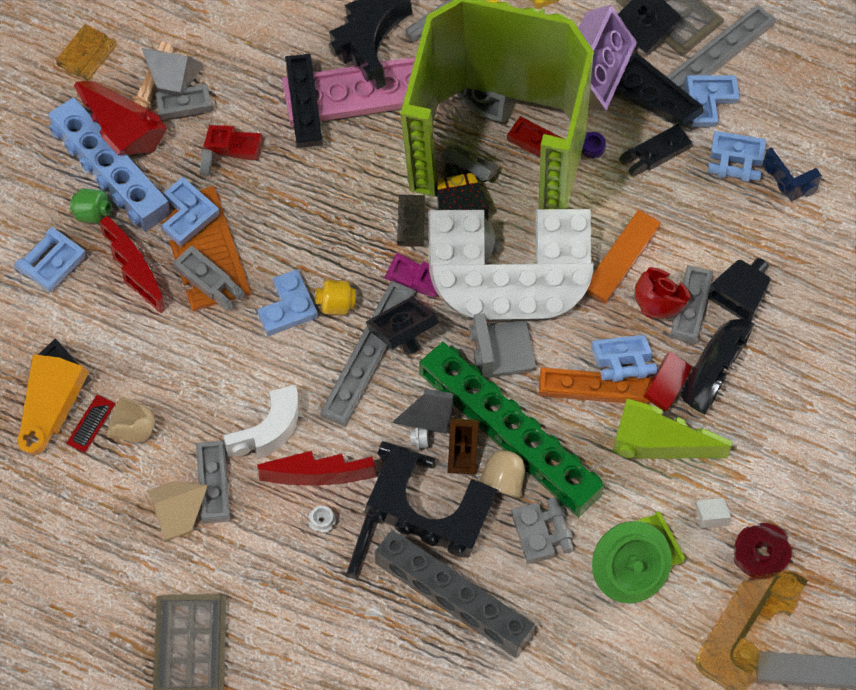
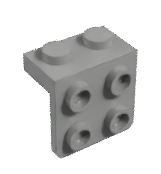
[469,313,535,378]

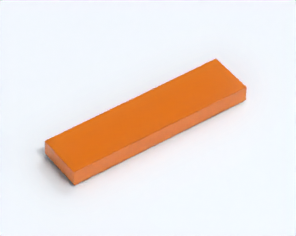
[586,210,661,304]
[538,367,650,404]

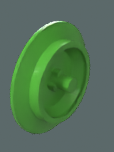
[592,521,672,603]

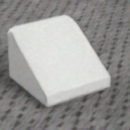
[696,498,731,528]

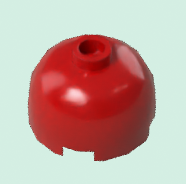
[634,267,691,319]

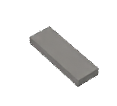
[670,265,713,344]
[196,440,230,524]

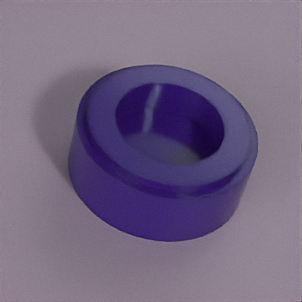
[582,132,606,159]

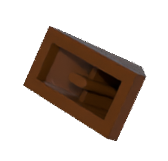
[447,418,479,475]

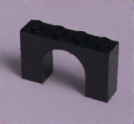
[364,445,497,558]

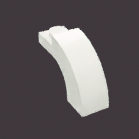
[223,384,299,459]

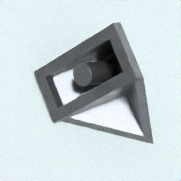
[142,48,203,96]
[391,388,453,433]

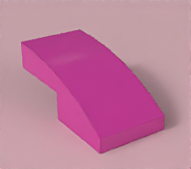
[384,253,437,297]

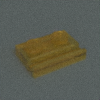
[56,24,117,81]

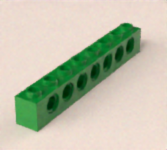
[419,341,604,518]

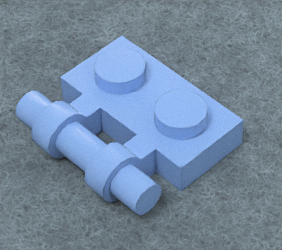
[708,131,766,182]
[591,334,657,382]

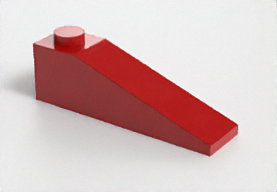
[74,81,168,155]

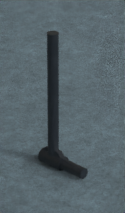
[346,441,435,578]

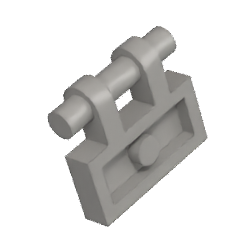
[511,498,574,564]

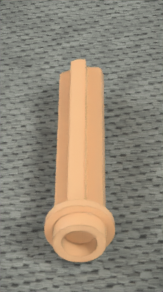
[132,41,173,110]

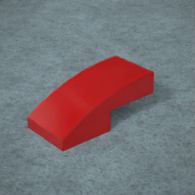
[203,125,264,161]
[643,351,692,412]

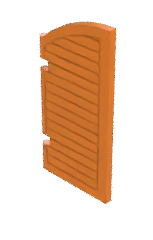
[163,186,251,311]

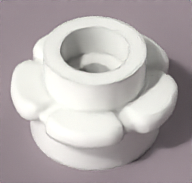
[411,428,430,451]
[308,506,336,533]

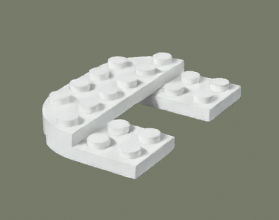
[428,209,593,319]

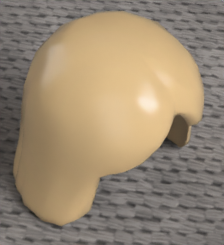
[106,397,155,443]
[478,450,526,498]

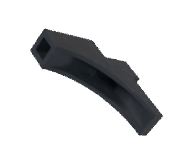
[328,0,413,89]

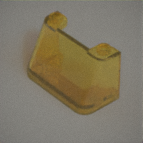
[695,571,808,690]

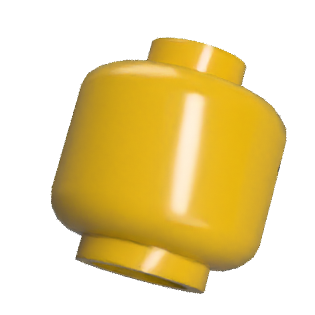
[315,279,356,316]

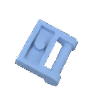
[14,227,86,293]

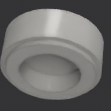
[199,149,213,176]

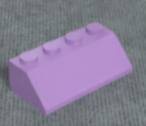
[578,5,637,112]

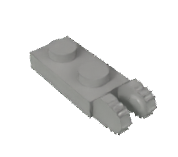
[173,245,245,311]

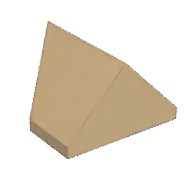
[147,481,208,542]

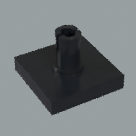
[618,0,684,56]
[366,296,439,354]

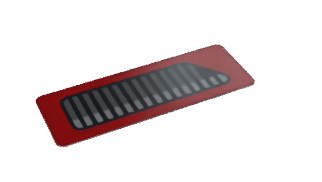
[66,395,115,452]

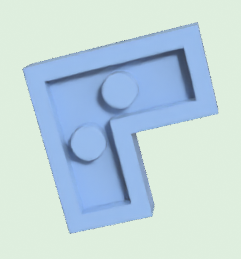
[684,75,740,127]
[162,177,220,247]
[257,269,318,336]

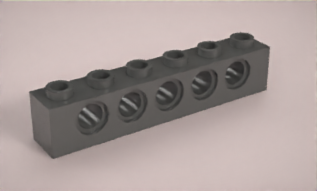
[375,529,535,659]

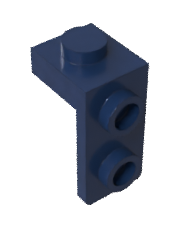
[763,147,822,202]

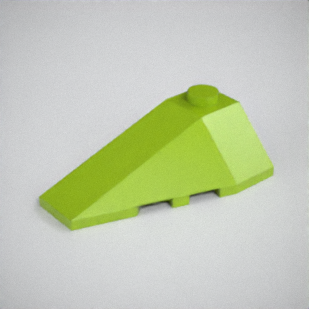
[613,399,733,459]

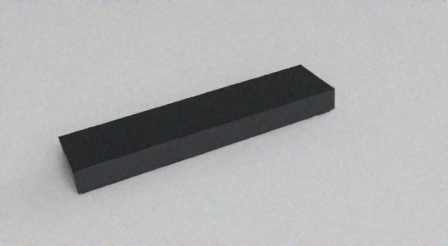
[285,54,323,148]

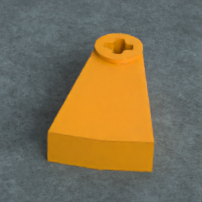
[17,354,89,455]

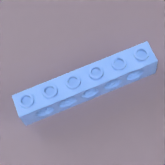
[48,97,171,232]

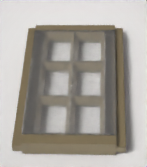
[616,0,724,56]
[153,594,227,690]

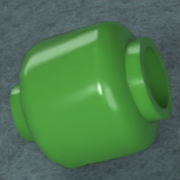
[70,188,112,224]

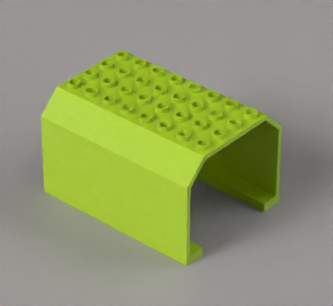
[400,0,594,210]

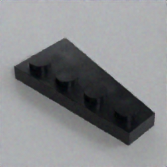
[614,52,704,127]

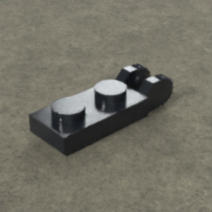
[619,124,693,177]

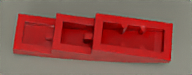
[99,216,165,313]
[257,450,376,486]

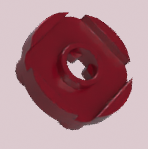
[733,523,792,581]

